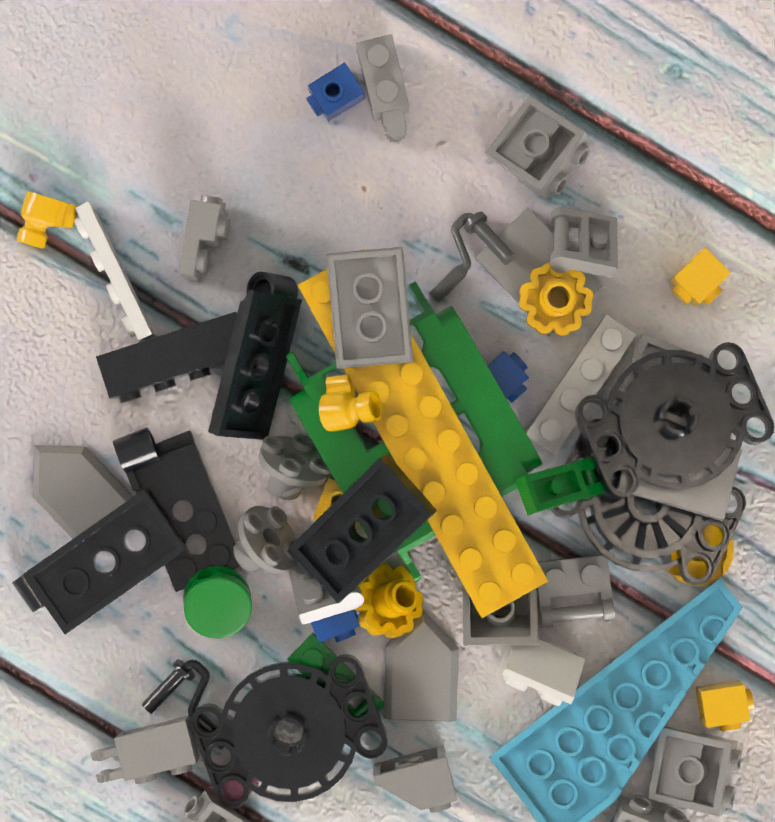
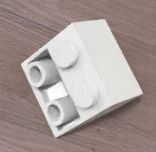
[498,636,585,706]

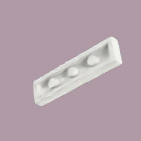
[74,202,156,342]
[526,314,636,455]

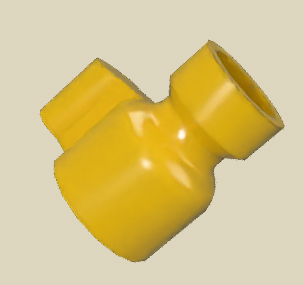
[16,191,78,249]
[319,374,382,432]

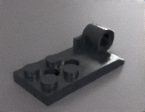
[208,271,302,440]
[113,427,240,592]
[287,453,437,604]
[12,489,187,635]

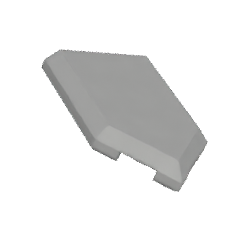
[32,445,133,539]
[384,610,459,722]

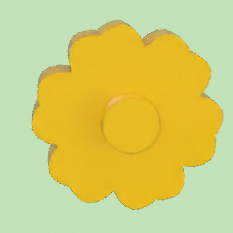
[518,262,593,337]
[354,563,423,639]

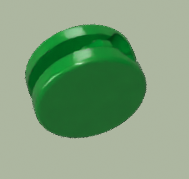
[183,566,252,639]

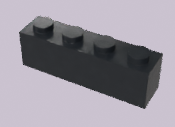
[96,312,237,404]

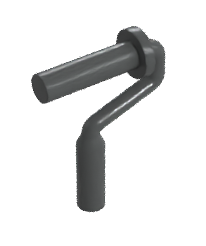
[429,211,515,303]

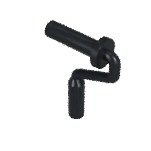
[142,659,224,750]

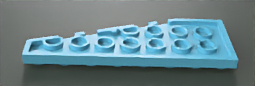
[489,579,743,822]

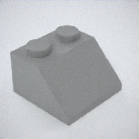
[462,584,538,646]
[373,745,457,813]

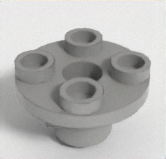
[258,434,330,500]
[233,506,297,574]

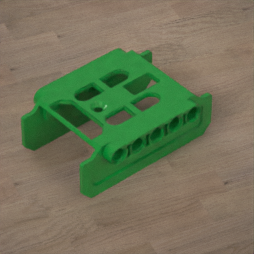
[286,281,543,582]

